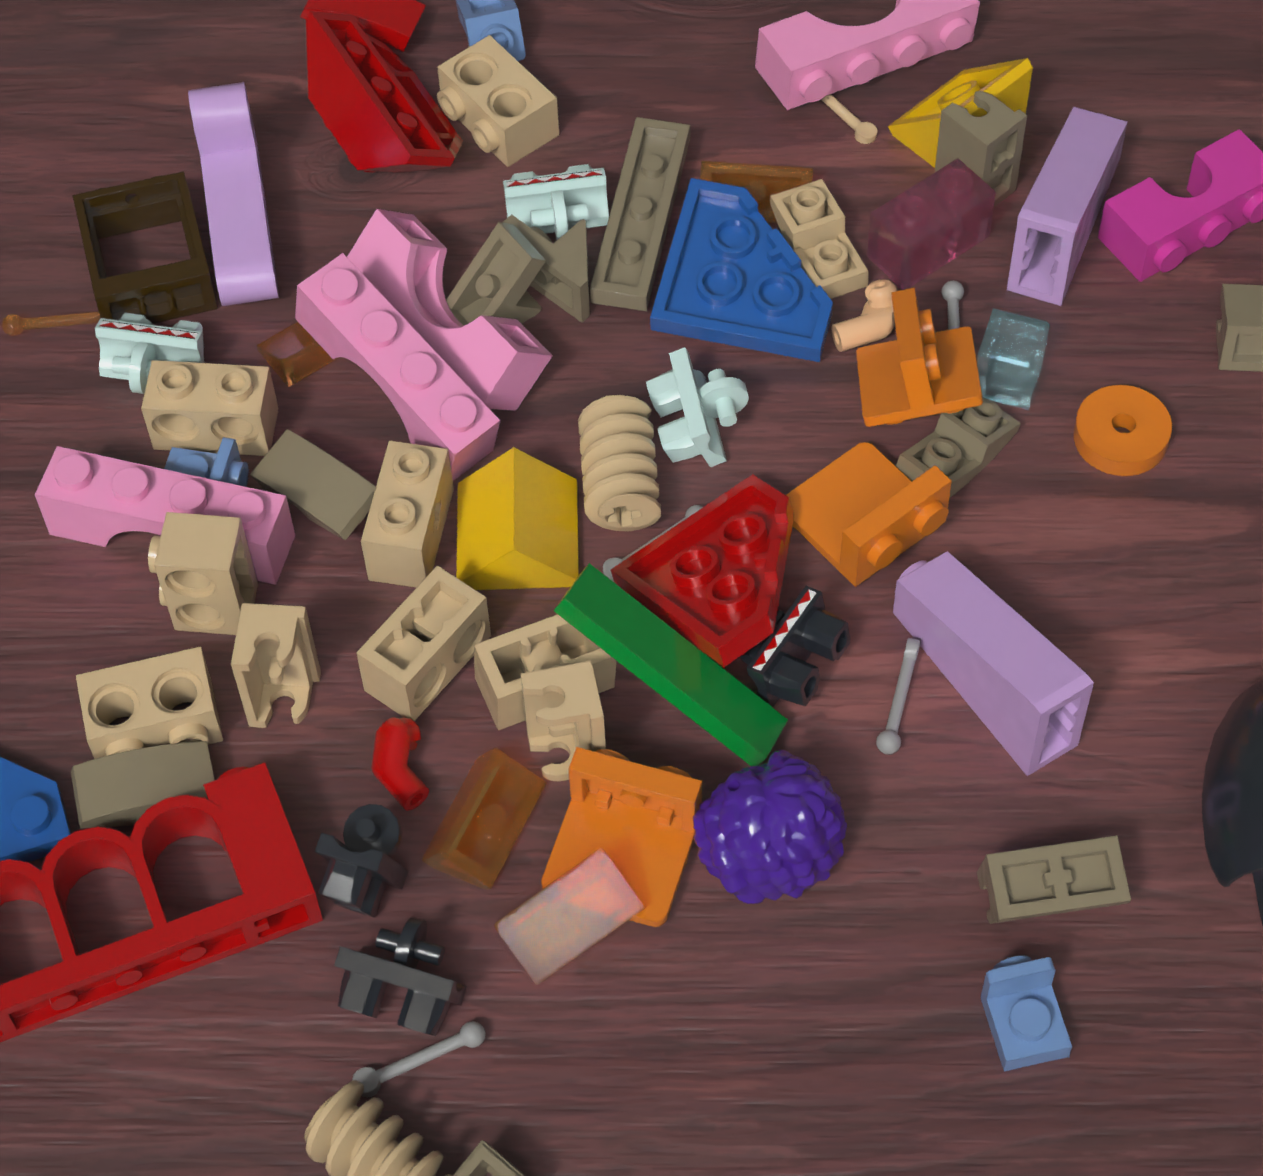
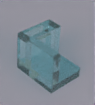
[977,308,1050,410]

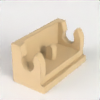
[231,603,321,728]
[520,660,606,781]

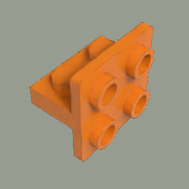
[856,288,983,427]

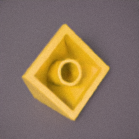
[888,58,1033,168]
[456,447,579,590]

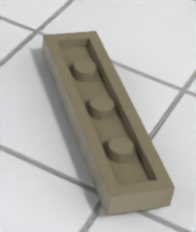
[590,117,690,311]

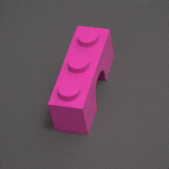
[1098,129,1263,282]

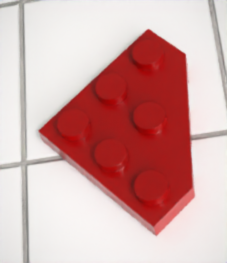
[610,474,794,667]

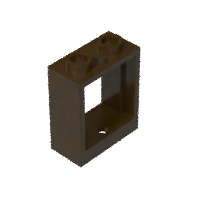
[72,171,217,324]

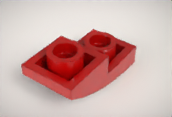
[300,0,426,52]

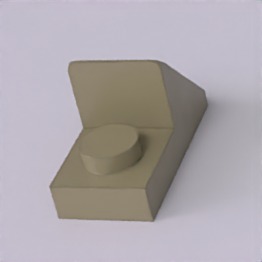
[503,214,590,323]
[446,222,546,326]

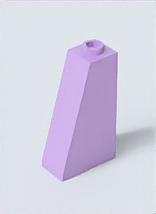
[1007,107,1127,306]
[893,551,1094,776]

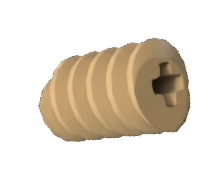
[578,395,661,531]
[304,1080,453,1176]

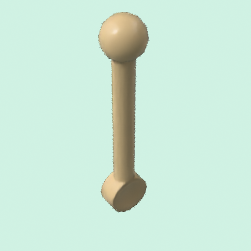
[821,94,878,144]

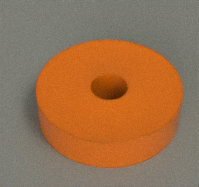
[1073,385,1172,476]

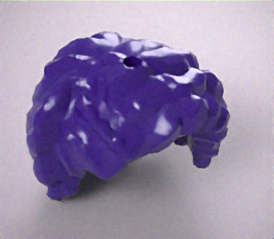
[693,750,847,904]

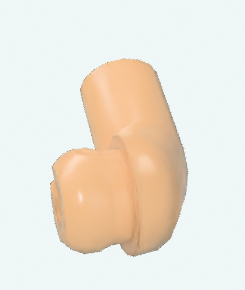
[831,279,897,352]

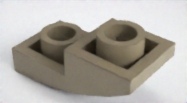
[896,397,1021,498]
[250,429,376,540]
[71,741,214,828]

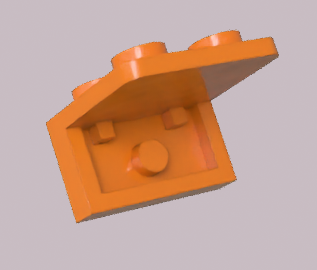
[786,442,952,587]
[541,747,702,927]

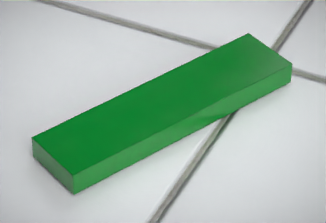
[553,563,788,767]

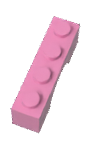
[755,0,980,110]
[347,209,553,411]
[295,253,500,481]
[35,446,296,585]

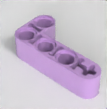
[188,82,279,307]

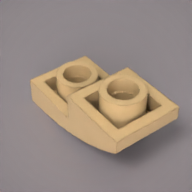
[770,179,869,299]

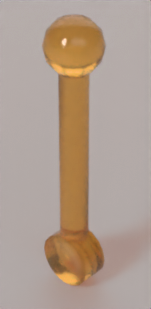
[1,312,100,336]

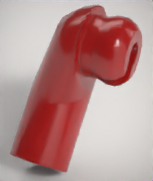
[371,717,430,811]

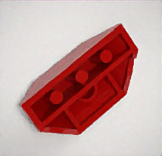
[306,11,463,173]

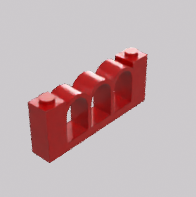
[0,762,323,1043]

